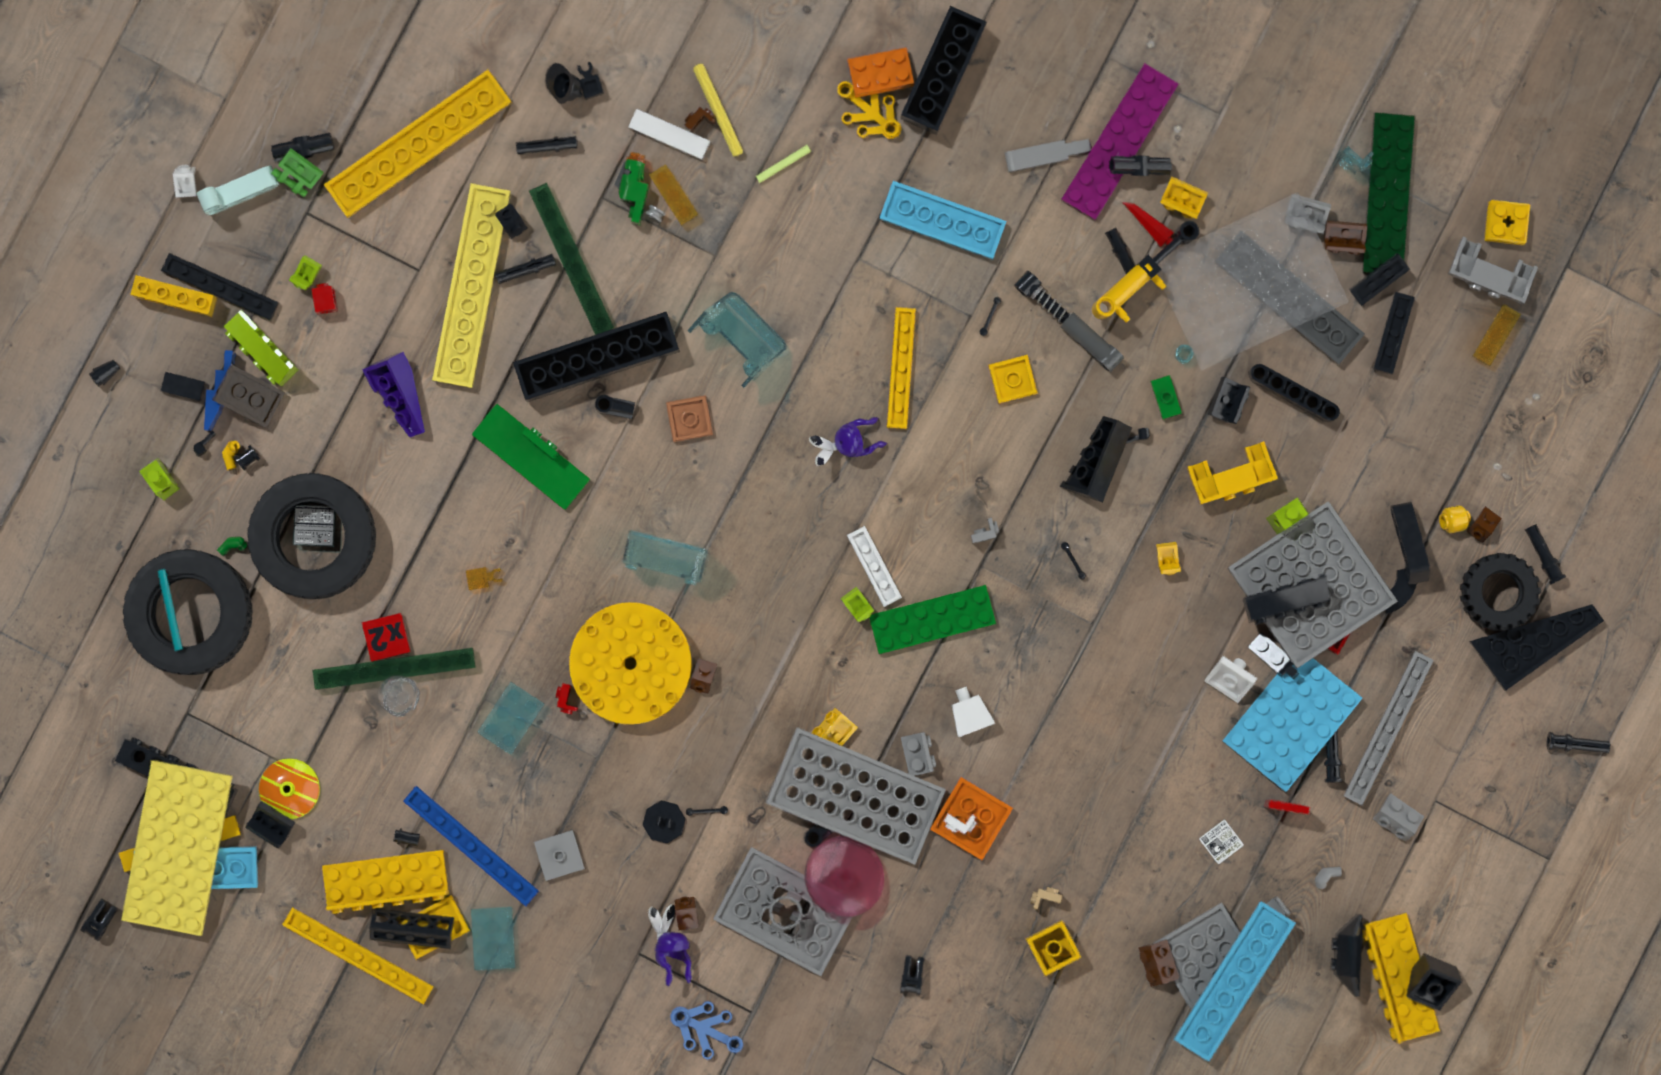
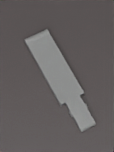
[1004,139,1091,172]

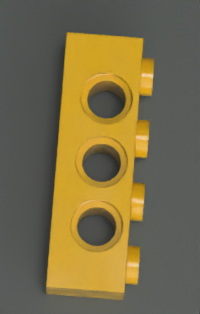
[130,275,217,317]

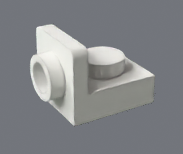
[173,165,197,197]

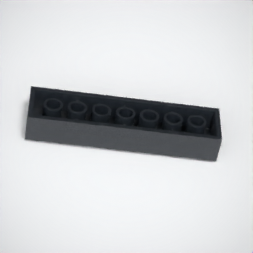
[513,311,680,403]

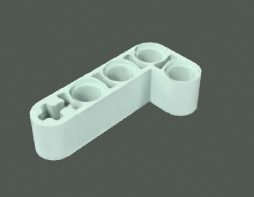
[196,166,279,215]

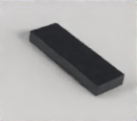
[1349,252,1410,306]

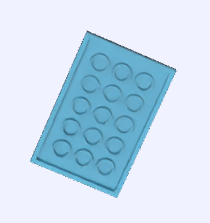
[1223,658,1362,793]

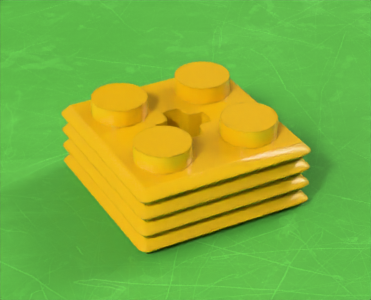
[1484,200,1530,245]

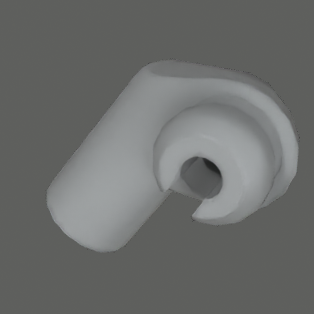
[1315,867,1342,889]

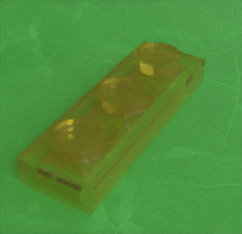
[649,164,698,226]
[1472,304,1521,366]

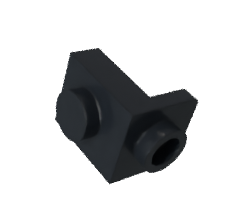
[495,204,528,239]

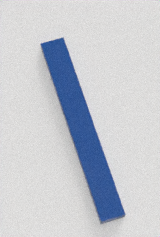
[403,786,539,906]

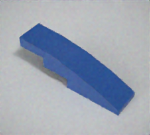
[204,350,236,432]

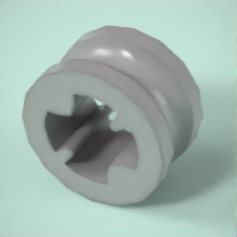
[645,205,665,222]

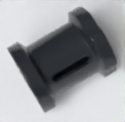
[234,445,261,470]

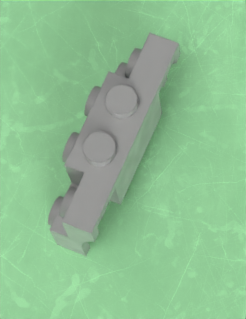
[1448,237,1538,305]

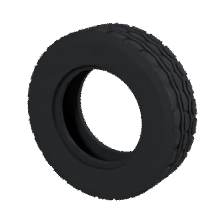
[247,473,376,599]
[123,549,253,675]

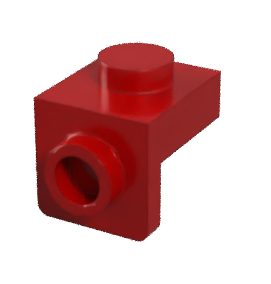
[555,683,578,714]

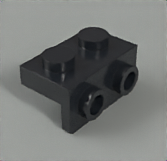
[1207,377,1250,424]
[245,801,296,849]

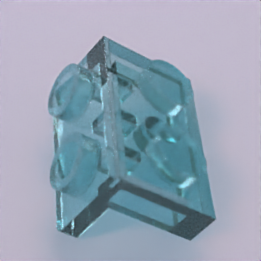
[1338,146,1373,174]

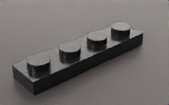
[1373,291,1415,375]

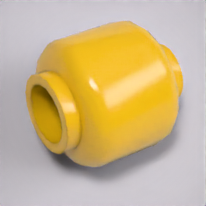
[1439,505,1471,533]

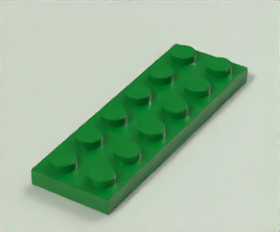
[869,585,996,654]

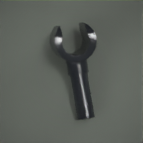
[1126,428,1150,444]
[193,430,216,457]

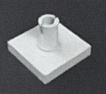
[1204,656,1257,703]

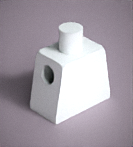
[952,687,995,737]

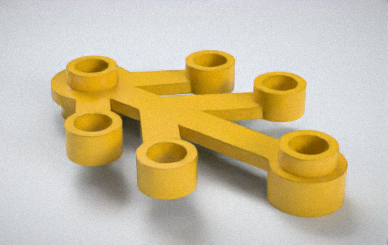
[837,81,901,139]

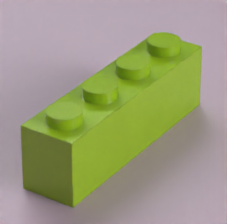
[224,310,299,386]

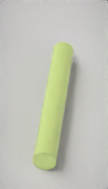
[756,145,811,183]

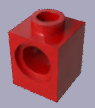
[312,283,338,315]

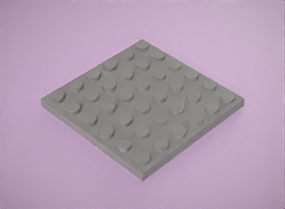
[1228,501,1398,669]

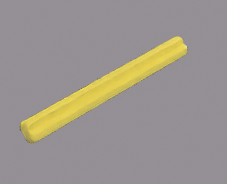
[693,64,743,157]

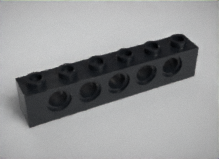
[115,737,238,812]

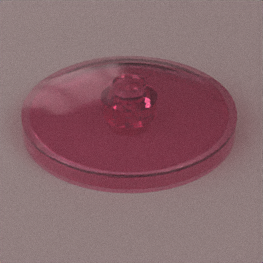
[804,836,884,918]

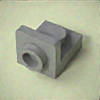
[970,518,999,544]

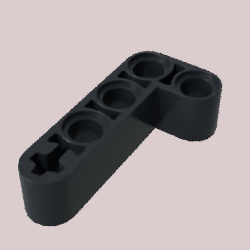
[1390,502,1430,585]

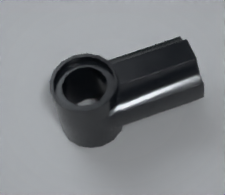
[595,395,635,420]
[803,812,834,847]

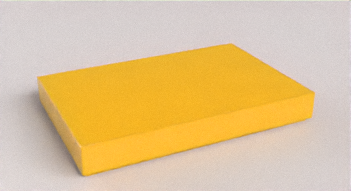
[398,895,470,959]

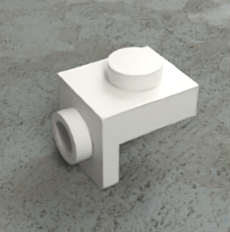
[944,814,977,834]

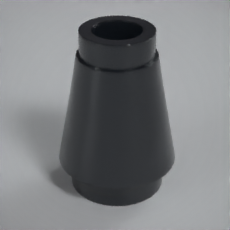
[89,359,120,387]

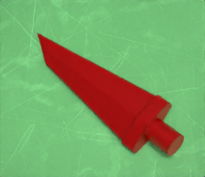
[1122,202,1174,247]

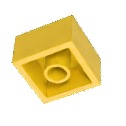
[1025,920,1081,976]

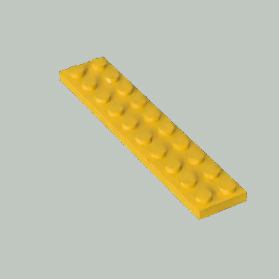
[324,69,512,218]

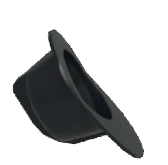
[545,63,583,104]

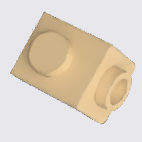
[1030,887,1062,909]

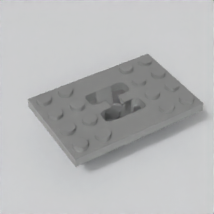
[713,847,859,976]

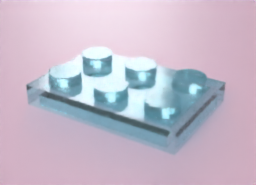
[477,682,545,755]
[471,907,516,970]

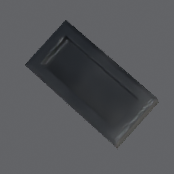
[160,372,205,401]

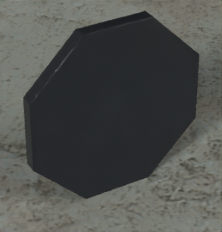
[643,800,686,843]

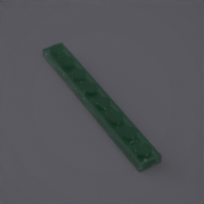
[529,183,614,335]
[312,648,476,690]

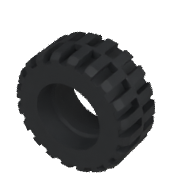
[1460,553,1541,631]

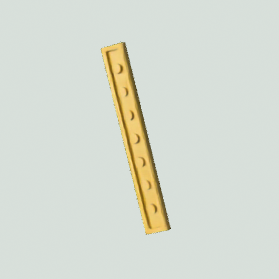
[282,907,434,1005]

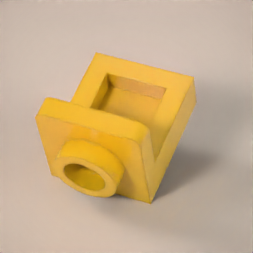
[1156,542,1181,575]

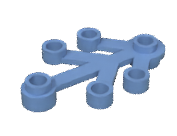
[670,1001,743,1060]

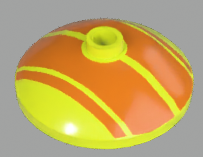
[259,759,320,819]

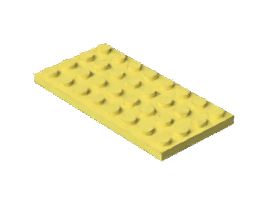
[122,760,233,936]

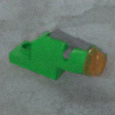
[615,152,649,226]

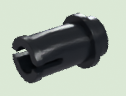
[393,828,420,847]

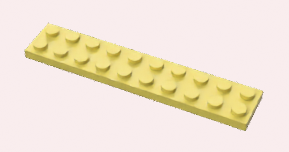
[432,183,511,388]

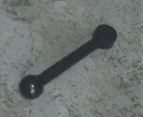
[980,297,1001,336]
[1061,542,1086,580]
[686,806,728,816]

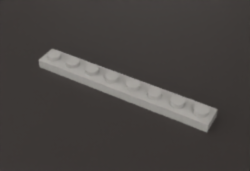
[1343,651,1434,805]

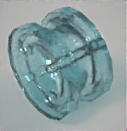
[1175,344,1194,363]

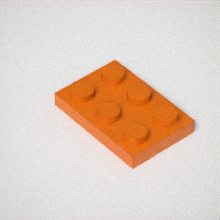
[848,47,914,98]

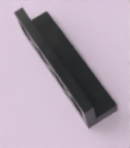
[369,908,454,949]

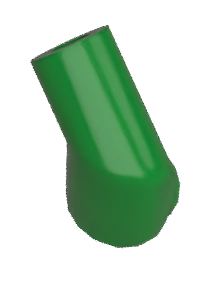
[217,537,247,556]

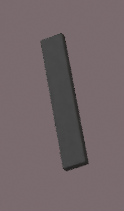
[161,253,279,321]

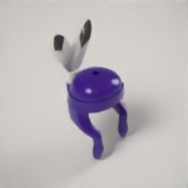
[809,417,887,466]
[649,904,692,987]

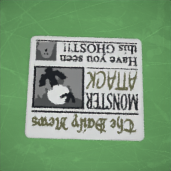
[1199,820,1244,864]

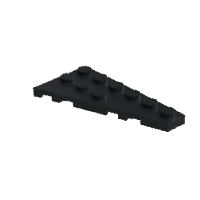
[1469,604,1604,691]

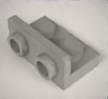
[901,732,936,776]

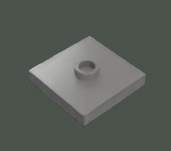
[534,830,585,881]

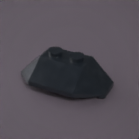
[1330,914,1363,997]

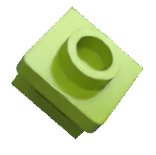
[289,255,322,290]
[840,587,874,622]

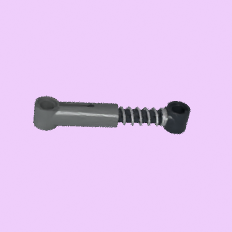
[1014,270,1124,373]

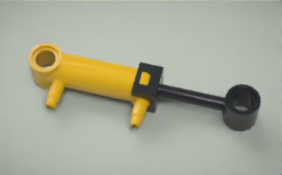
[1092,221,1200,323]

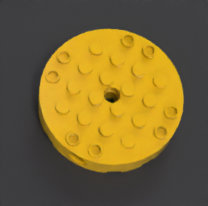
[569,602,692,724]

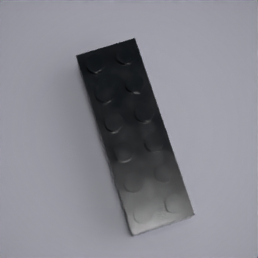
[900,6,987,135]

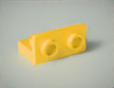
[812,708,858,746]

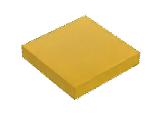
[988,355,1038,404]

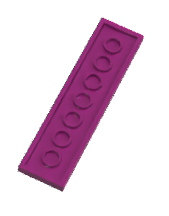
[1061,63,1179,220]

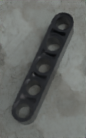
[1248,364,1340,422]

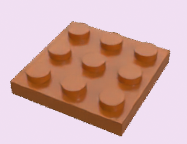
[930,777,1013,860]

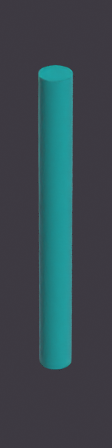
[158,569,183,651]

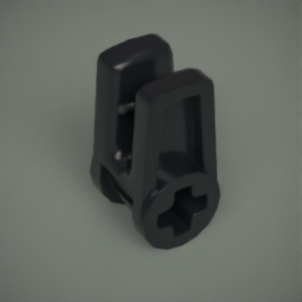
[81,898,118,941]
[900,955,924,996]

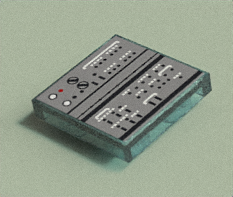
[293,505,336,547]

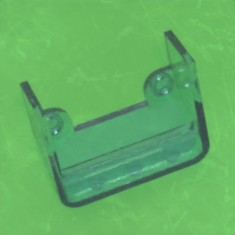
[687,292,787,388]
[622,530,710,586]

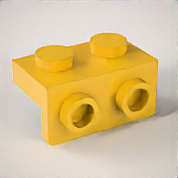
[1160,176,1208,219]

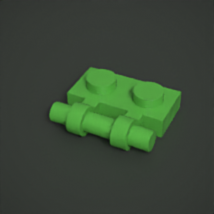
[271,148,323,198]

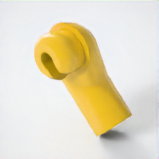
[222,440,240,470]

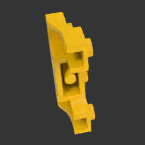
[1186,441,1278,505]

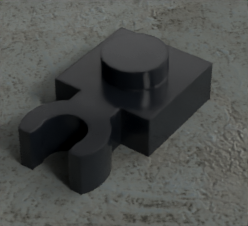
[577,62,604,100]

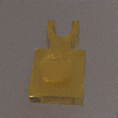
[466,567,503,591]

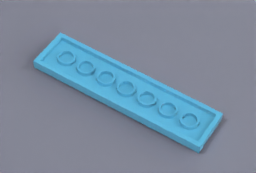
[1174,901,1296,1062]

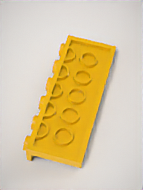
[322,850,449,914]
[1362,913,1440,1044]

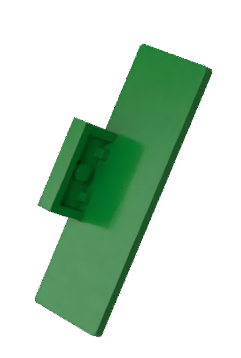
[472,404,590,510]

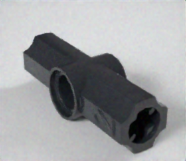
[271,132,334,163]
[1109,155,1172,176]

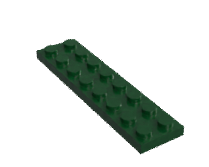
[1362,112,1415,276]

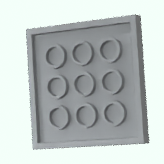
[1152,903,1240,1010]

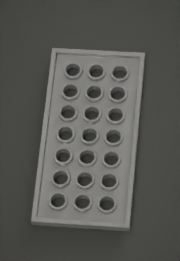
[765,727,946,864]

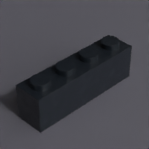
[1060,416,1132,503]
[1243,573,1330,625]

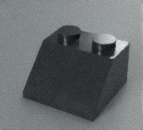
[1406,953,1463,1011]

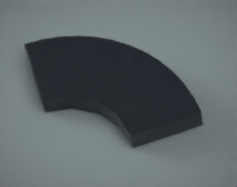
[1385,569,1417,614]

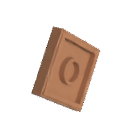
[666,395,713,443]

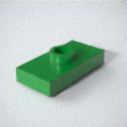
[1150,375,1182,420]

